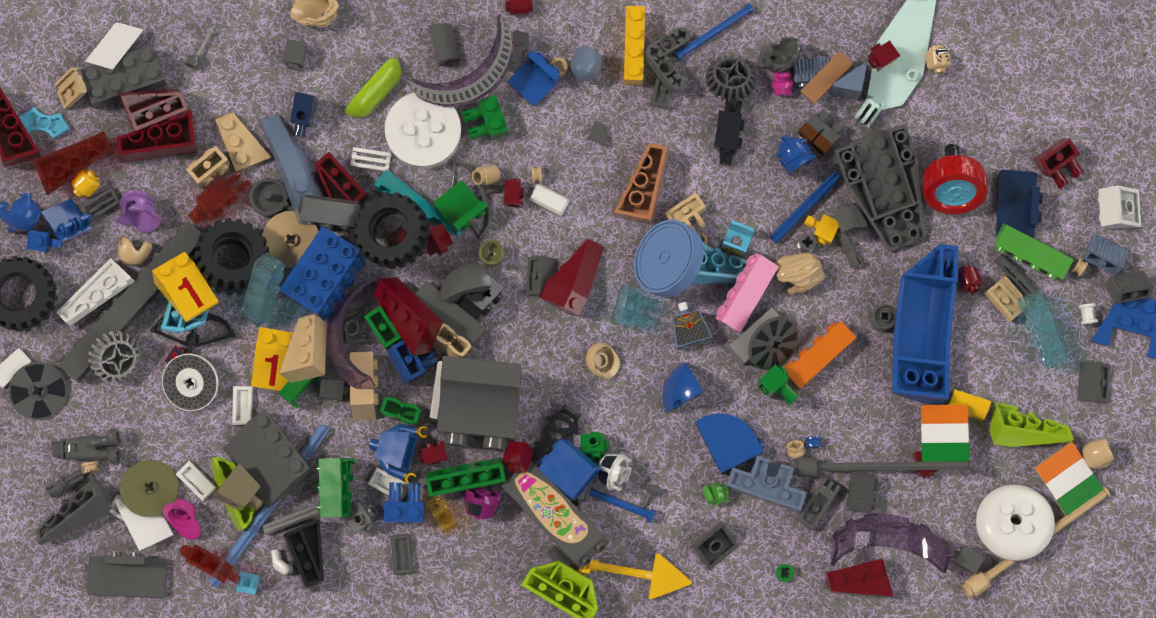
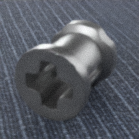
[797,234,816,253]

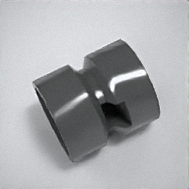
[870,304,896,332]

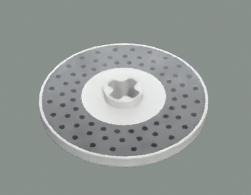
[162,353,219,411]

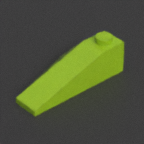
[990,402,1073,447]

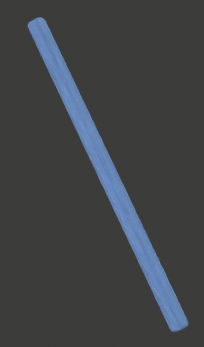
[209,424,329,587]

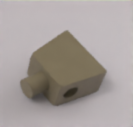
[213,464,263,511]

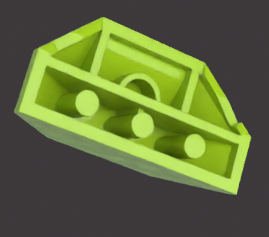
[521,560,598,618]

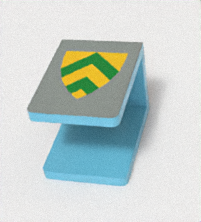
[721,220,755,258]

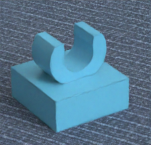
[236,572,259,595]

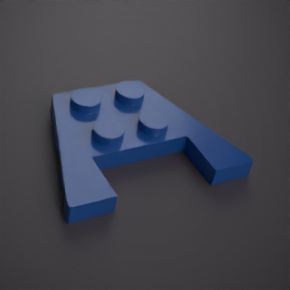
[1091,298,1156,360]

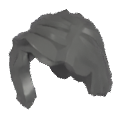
[757,36,802,73]

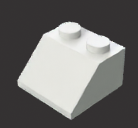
[1098,186,1141,228]

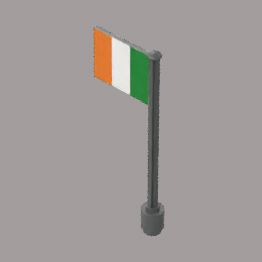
[793,405,973,477]

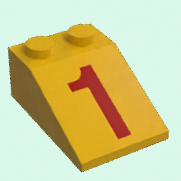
[152,252,219,322]
[251,327,293,391]

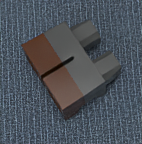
[797,110,844,157]

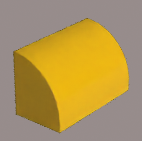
[947,389,991,422]

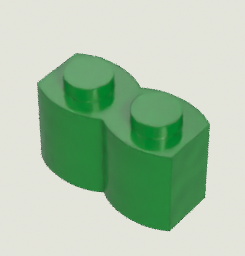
[380,397,422,426]

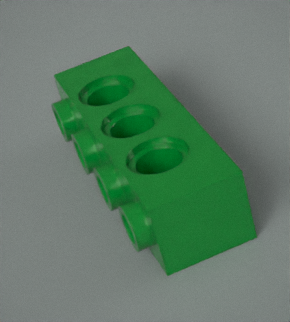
[425,457,506,497]

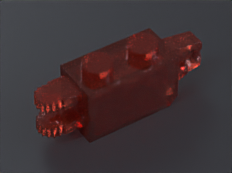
[188,172,250,225]
[180,544,240,584]

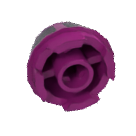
[463,487,502,520]

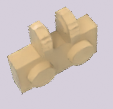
[664,193,707,229]

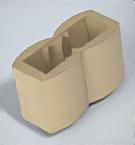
[433,324,471,358]

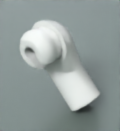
[271,549,293,575]

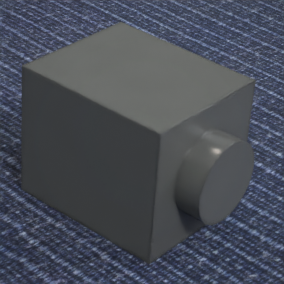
[283,39,307,70]
[952,545,985,574]

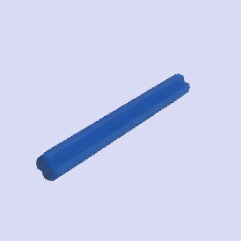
[770,172,841,243]

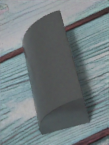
[429,23,461,66]

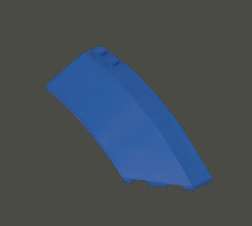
[892,244,958,405]

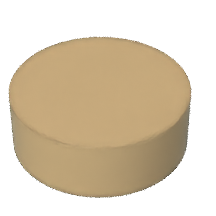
[549,57,568,77]

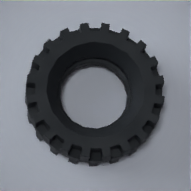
[0,256,58,332]

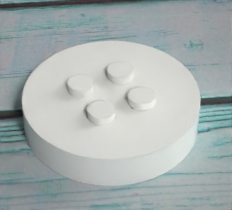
[385,93,461,169]

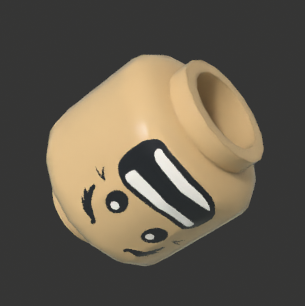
[925,45,951,74]

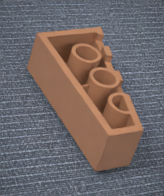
[613,143,669,225]

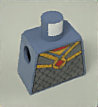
[672,302,712,350]

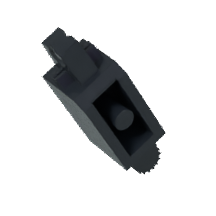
[714,99,745,166]

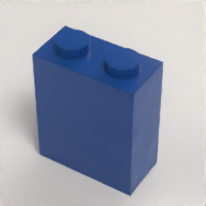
[538,439,601,500]

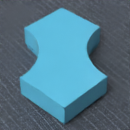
[18,107,71,140]

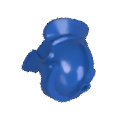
[775,134,816,175]

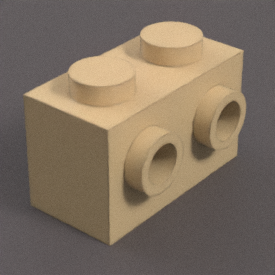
[186,146,231,188]

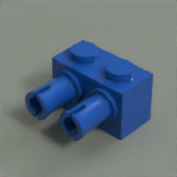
[387,341,438,384]
[384,482,425,522]

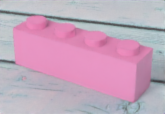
[715,253,779,332]

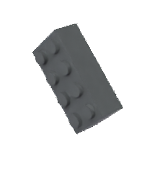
[80,45,167,109]

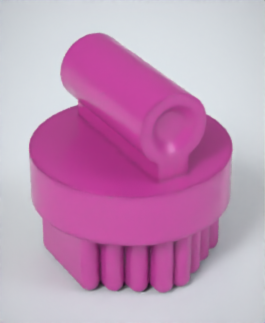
[772,71,794,96]

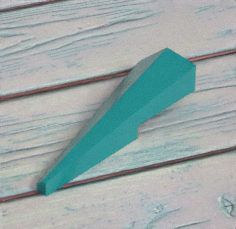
[374,169,463,237]

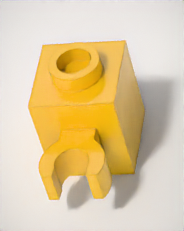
[804,214,839,246]

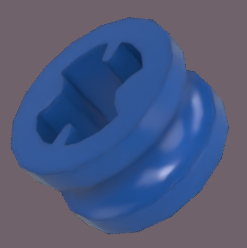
[805,437,823,448]

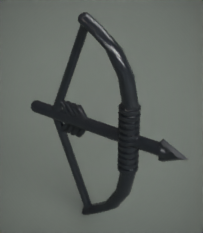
[150,314,236,354]

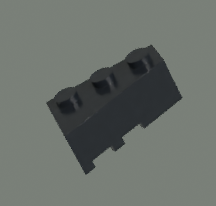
[282,519,324,590]

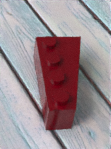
[0,87,41,168]
[117,110,198,163]
[373,277,443,356]

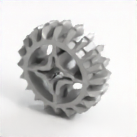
[88,330,141,383]

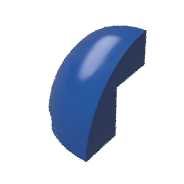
[663,362,703,413]

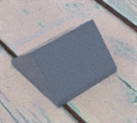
[829,63,866,100]

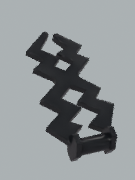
[532,404,581,468]

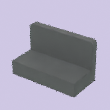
[526,255,558,296]
[1078,362,1110,403]

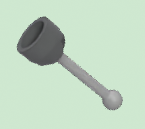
[185,28,215,71]

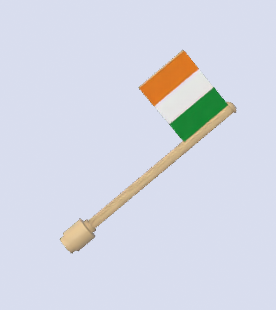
[961,442,1110,599]

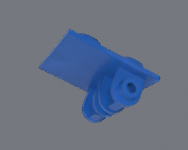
[41,199,93,243]

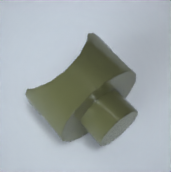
[478,239,504,267]

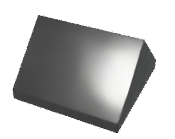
[690,521,739,570]

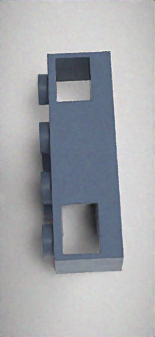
[726,455,807,513]

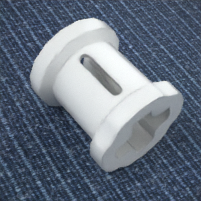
[1078,303,1098,325]

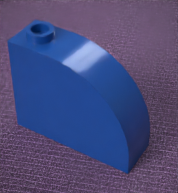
[695,413,765,474]

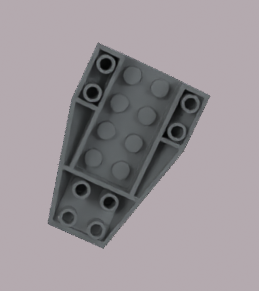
[834,124,925,252]

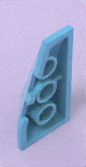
[691,242,747,284]

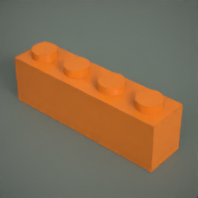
[784,321,857,391]

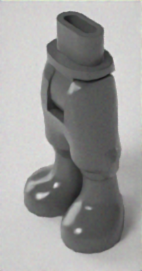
[52,428,121,465]

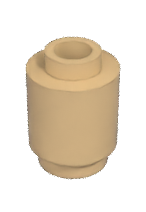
[472,164,500,186]

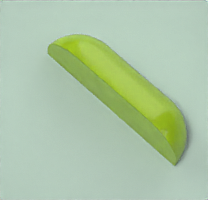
[345,57,401,118]
[211,457,254,531]

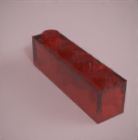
[33,132,115,196]

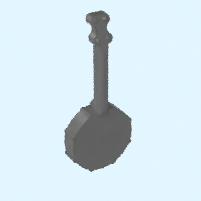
[248,177,335,231]

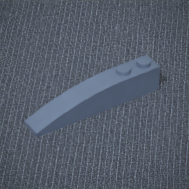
[260,115,329,224]

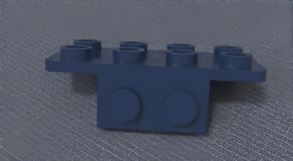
[996,170,1043,238]

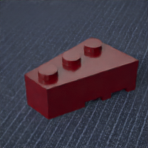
[824,558,893,597]

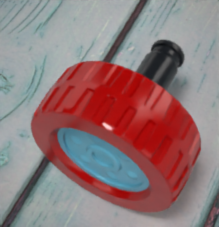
[923,143,988,215]

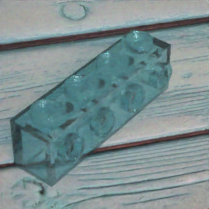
[240,252,285,327]
[1018,288,1072,370]

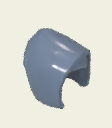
[570,46,603,81]

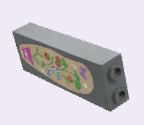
[501,461,609,569]

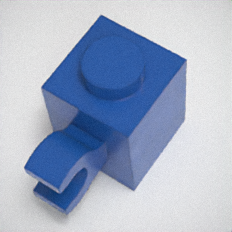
[26,229,63,252]

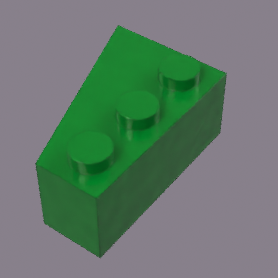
[317,458,356,518]

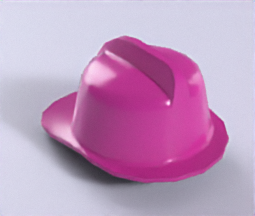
[163,497,201,540]

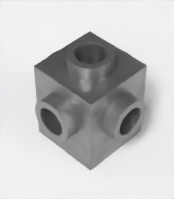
[344,502,380,534]

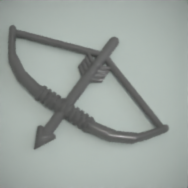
[451,160,504,239]

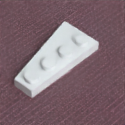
[56,258,135,326]

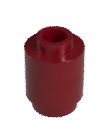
[505,0,533,16]

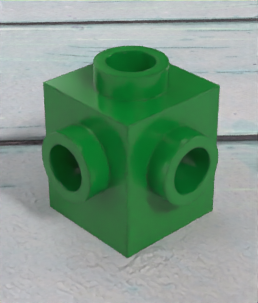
[580,432,610,461]

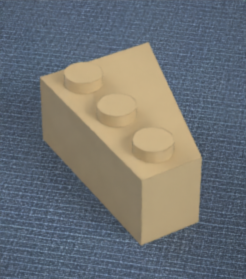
[279,314,327,383]

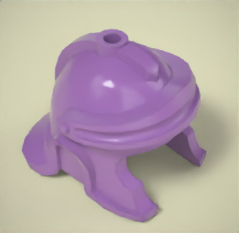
[116,190,162,233]

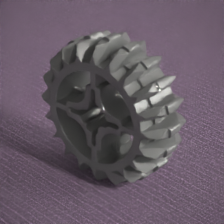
[705,54,757,102]

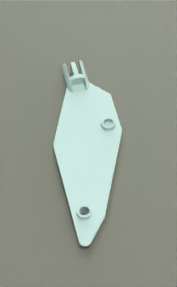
[854,0,936,128]

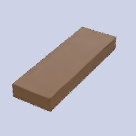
[800,51,853,105]

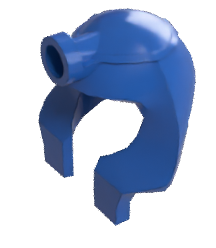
[0,192,41,233]

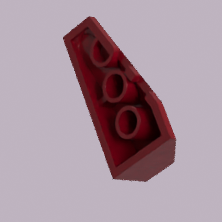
[539,238,604,316]

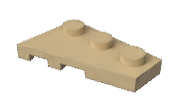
[215,113,272,172]

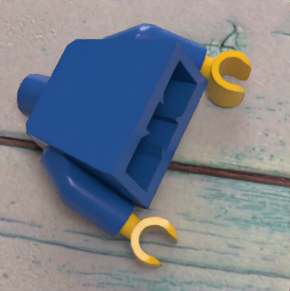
[369,424,428,483]

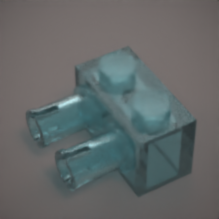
[610,285,658,330]

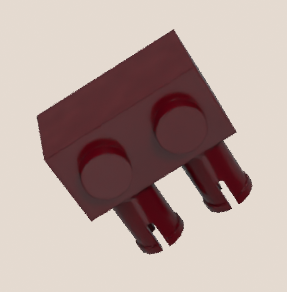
[1033,138,1084,189]

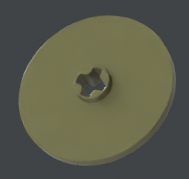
[120,460,179,517]

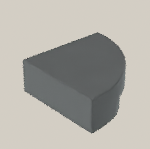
[588,121,607,146]

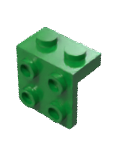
[434,181,488,233]

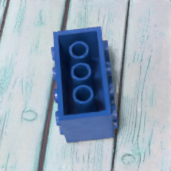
[279,226,366,321]

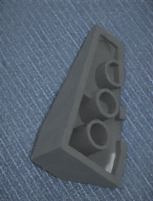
[36,473,112,545]

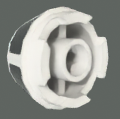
[597,454,632,491]

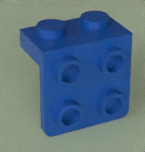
[508,50,560,106]

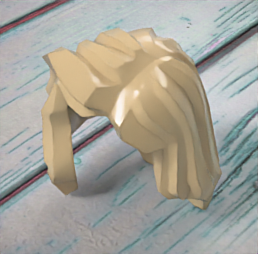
[290,0,339,27]
[775,253,825,295]

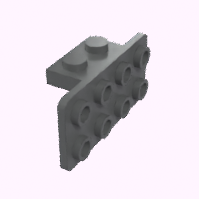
[87,552,167,598]

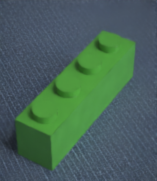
[993,223,1074,280]

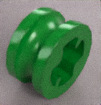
[776,564,794,582]

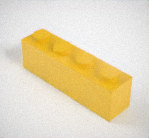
[623,6,645,85]

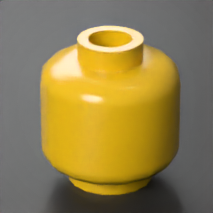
[71,169,100,197]

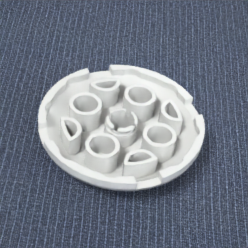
[976,484,1055,561]

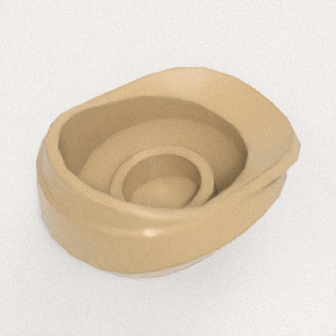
[586,342,620,379]

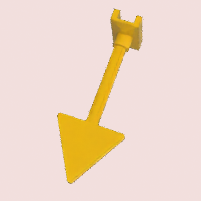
[576,553,692,599]

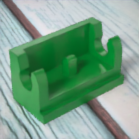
[278,377,321,409]

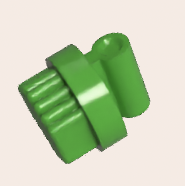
[702,483,729,505]

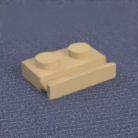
[54,67,88,109]
[984,275,1031,323]

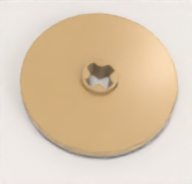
[262,211,318,268]

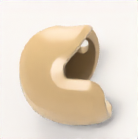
[117,236,152,266]
[1082,439,1114,469]

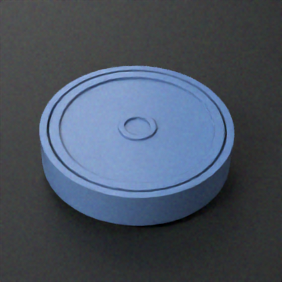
[634,219,704,298]

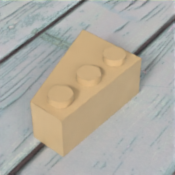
[350,351,379,421]

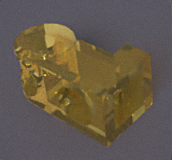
[426,495,459,535]

